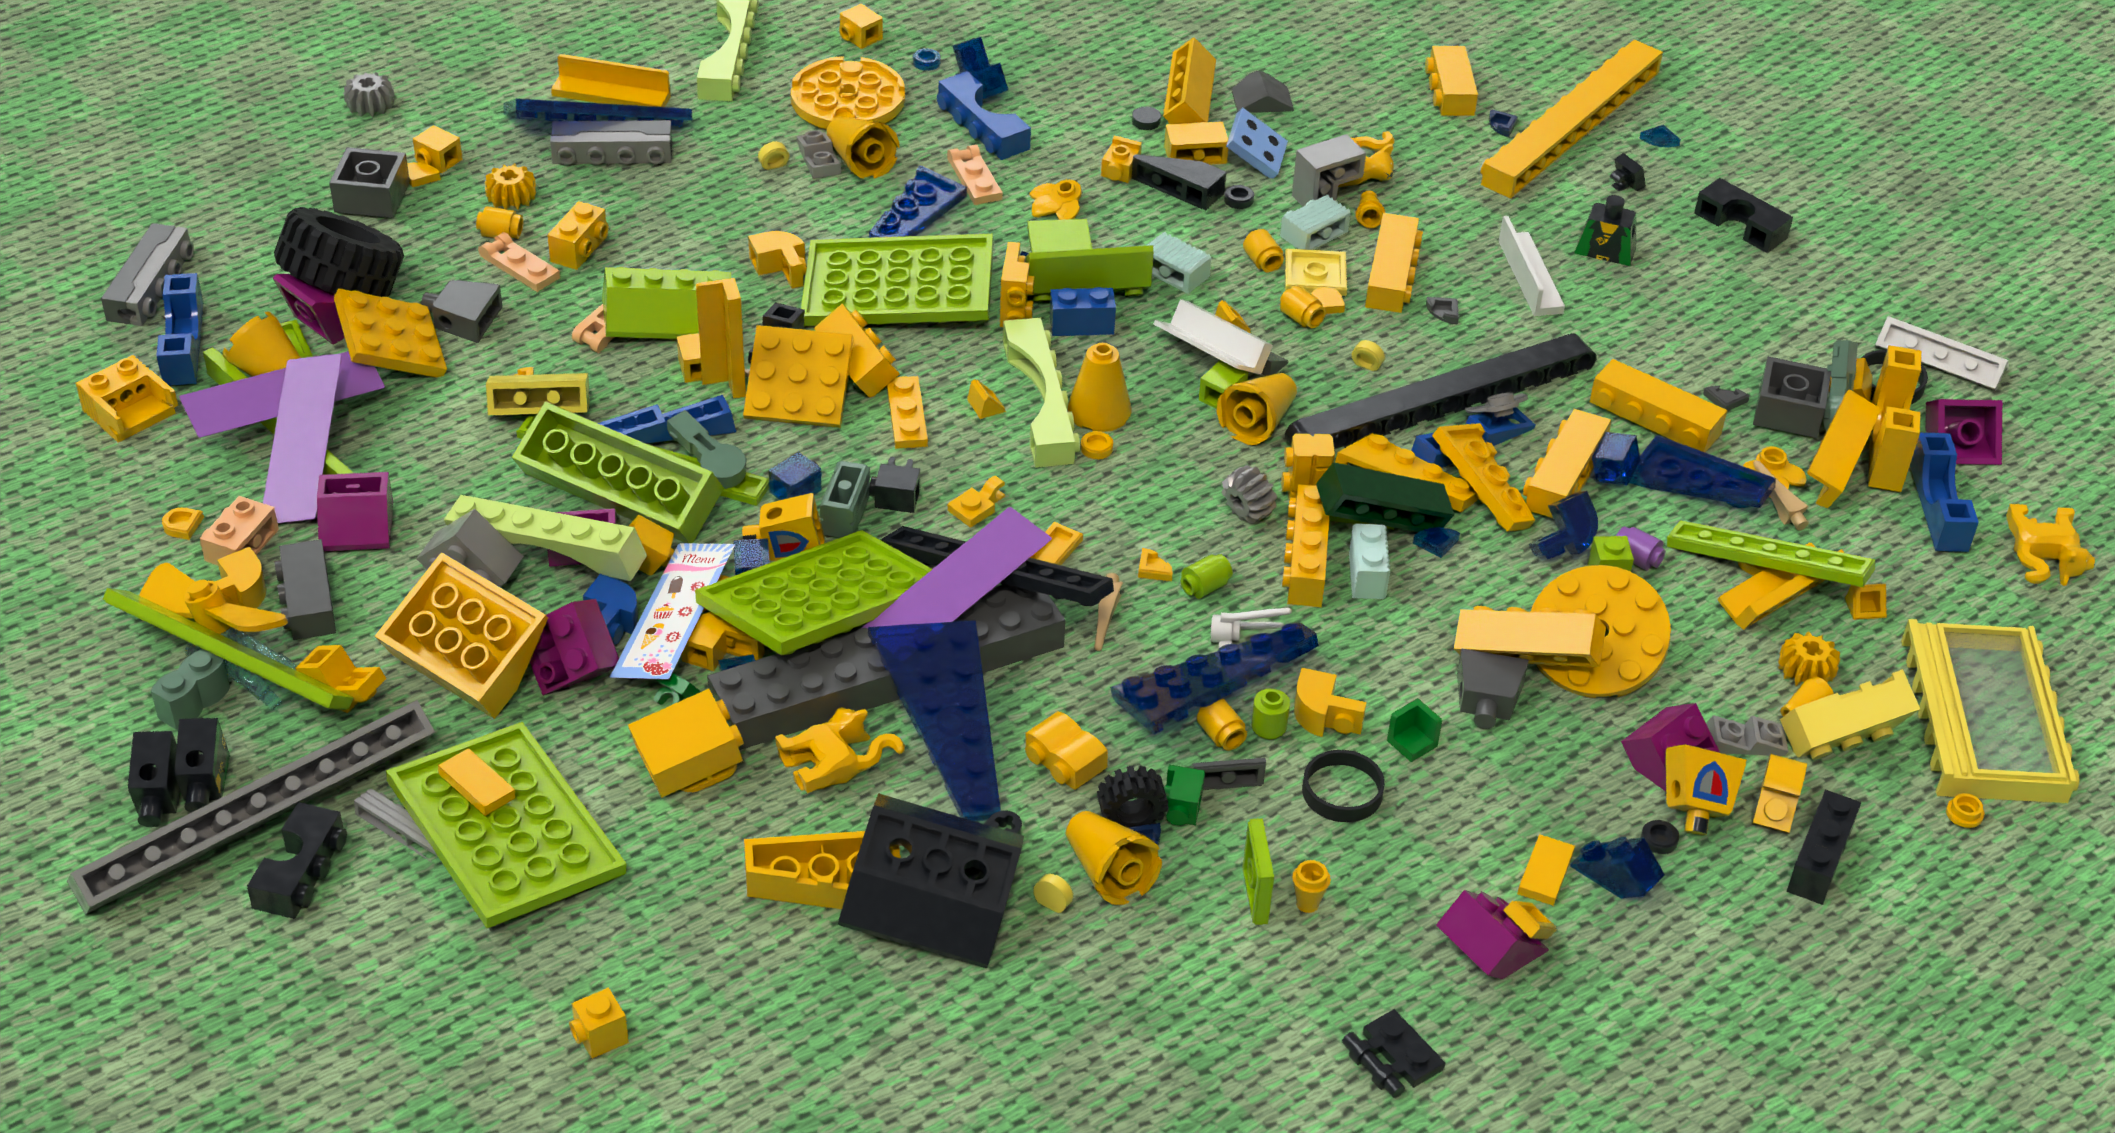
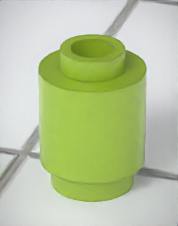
[1180,554,1233,599]
[1251,689,1290,740]

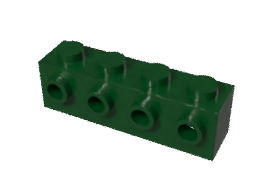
[1316,462,1455,534]

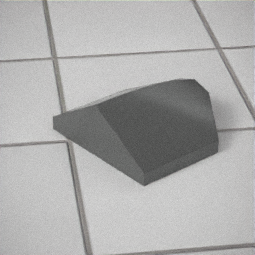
[1232,71,1294,113]

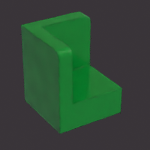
[1387,698,1442,762]

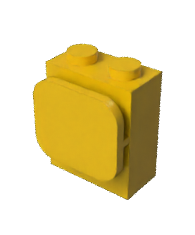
[628,689,744,798]

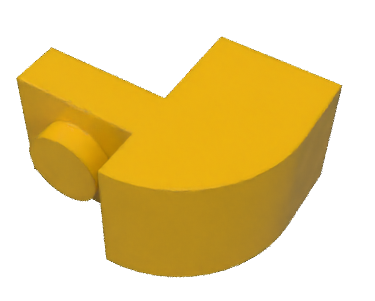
[748,231,807,289]
[215,547,266,609]
[681,612,765,671]
[295,645,387,713]
[1294,668,1367,737]
[1752,754,1807,833]

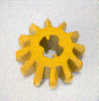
[485,163,536,210]
[1778,631,1840,687]

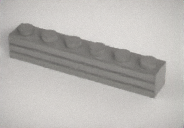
[354,788,438,862]

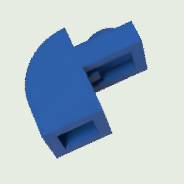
[583,574,639,644]

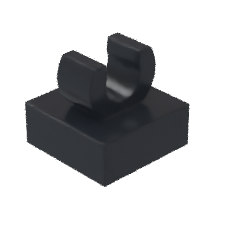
[1610,153,1646,192]

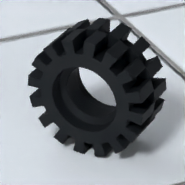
[1097,766,1169,828]

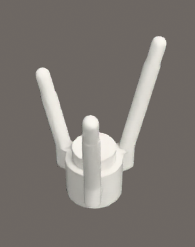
[1211,608,1292,663]

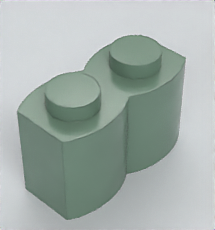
[151,649,230,730]

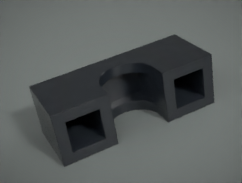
[1694,178,1793,253]
[1786,789,1862,905]
[247,802,347,919]

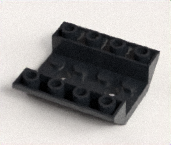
[837,793,1024,968]

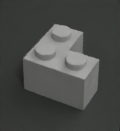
[1292,134,1366,207]
[416,509,524,587]

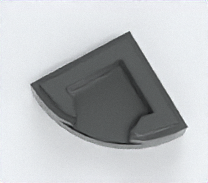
[1426,297,1459,324]
[1703,385,1749,411]

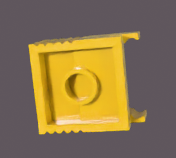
[75,355,178,443]

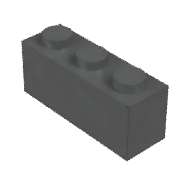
[274,539,336,640]

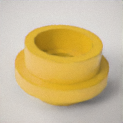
[1946,793,1985,828]

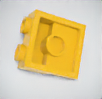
[1000,242,1035,327]

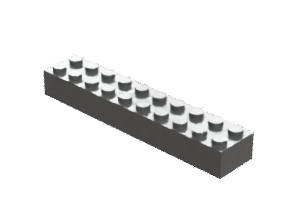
[707,585,1066,750]

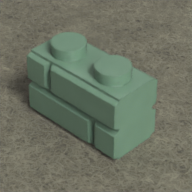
[820,461,870,538]

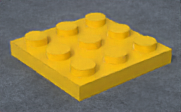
[334,288,447,378]
[743,325,854,428]

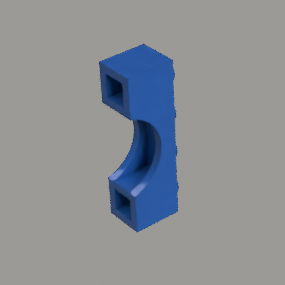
[937,71,1031,160]
[156,273,204,386]
[1910,433,1979,552]

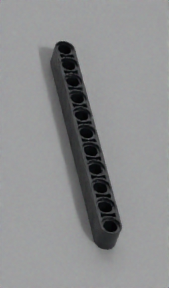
[1284,333,1597,452]

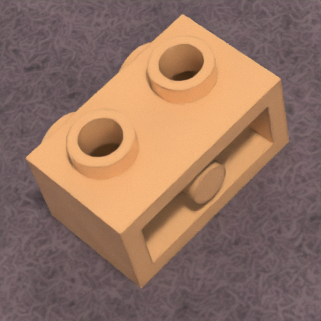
[200,496,279,565]

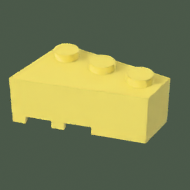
[1780,669,1920,760]

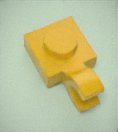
[947,476,1005,528]

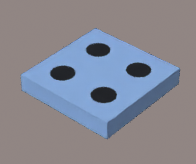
[1226,107,1288,179]

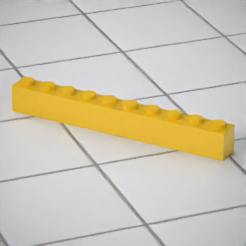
[1481,40,1663,199]

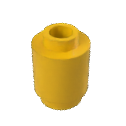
[476,206,524,239]
[1243,229,1284,273]
[1280,286,1326,329]
[1196,698,1247,751]

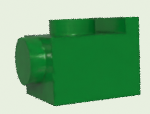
[1164,764,1205,826]

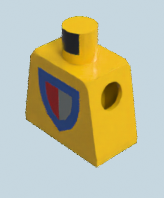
[742,493,825,561]
[1666,744,1747,835]

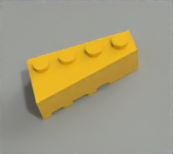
[744,831,901,909]

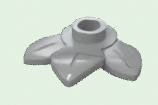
[1465,392,1528,417]

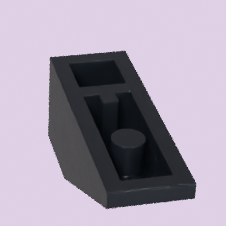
[1131,154,1227,211]

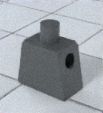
[421,280,503,343]
[1457,648,1529,729]

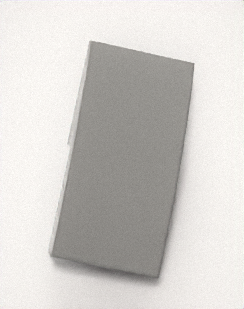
[797,130,841,179]
[1706,715,1788,756]

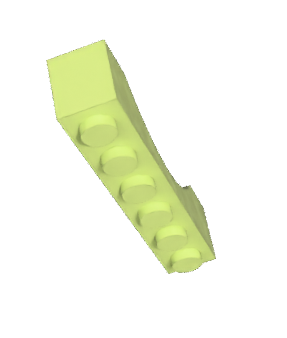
[697,0,759,101]
[1003,317,1080,467]
[444,495,647,581]

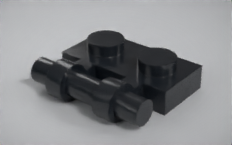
[1342,1009,1446,1098]

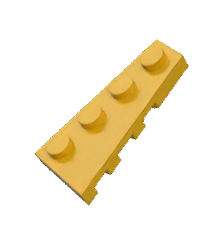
[1432,423,1535,532]
[1335,433,1479,512]

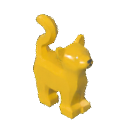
[1338,131,1395,188]
[2006,504,2095,586]
[775,707,905,793]

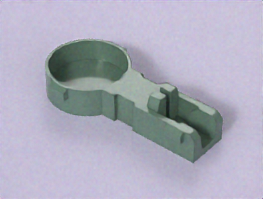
[1824,340,1858,432]
[667,410,747,489]

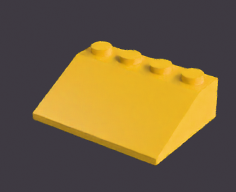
[375,552,548,719]

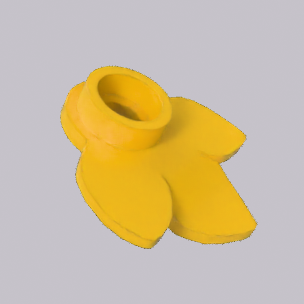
[1029,180,1082,220]
[1740,446,1806,498]

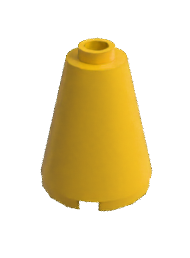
[826,116,899,179]
[223,311,301,377]
[1067,343,1132,432]
[1216,373,1297,445]
[1066,811,1162,905]

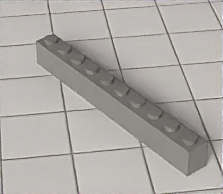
[67,700,435,915]

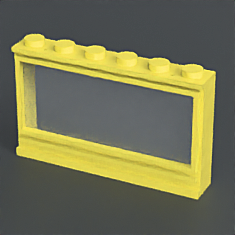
[1901,619,2079,803]

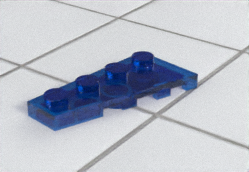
[869,165,967,238]
[1625,435,1776,508]

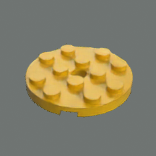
[790,56,905,129]
[1530,565,1671,698]

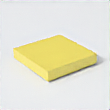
[1285,249,1347,296]

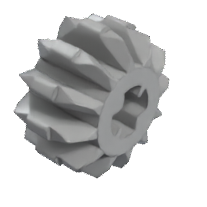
[343,72,394,117]
[1221,465,1277,524]

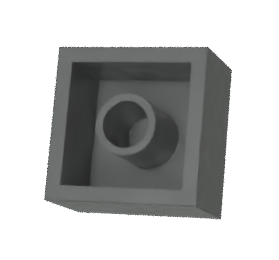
[329,147,410,218]
[1753,356,1831,438]

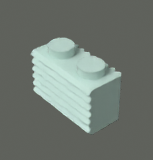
[1280,194,1351,250]
[1146,232,1211,294]
[1349,524,1390,599]

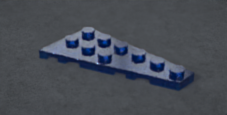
[503,99,692,127]
[868,620,1001,821]
[1110,623,1319,735]

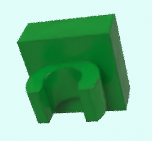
[654,673,701,706]

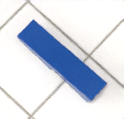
[598,395,736,443]
[1411,407,1536,468]

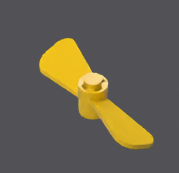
[139,563,288,634]

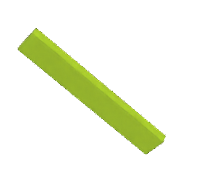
[1667,520,1875,587]

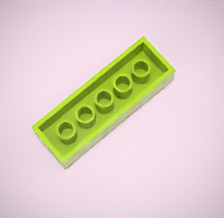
[511,401,724,543]

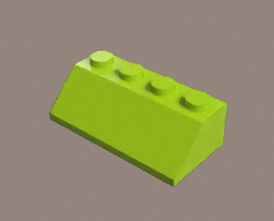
[1025,245,1154,302]
[602,267,732,339]

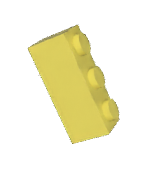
[486,373,590,415]

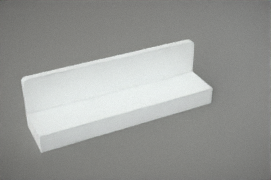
[1499,216,1565,316]
[1154,299,1273,375]
[1875,316,2009,391]

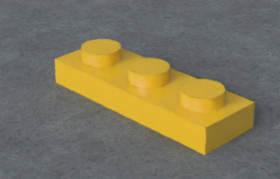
[886,376,928,449]

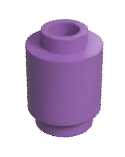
[1616,526,1666,571]

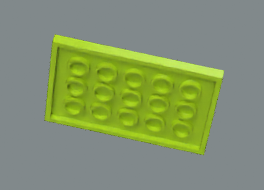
[801,233,994,326]
[695,530,932,655]
[386,721,627,929]

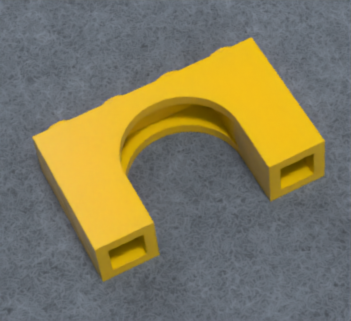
[1868,345,1921,492]

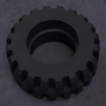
[274,207,404,297]

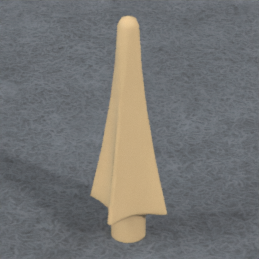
[1753,460,1809,530]
[1094,573,1123,651]

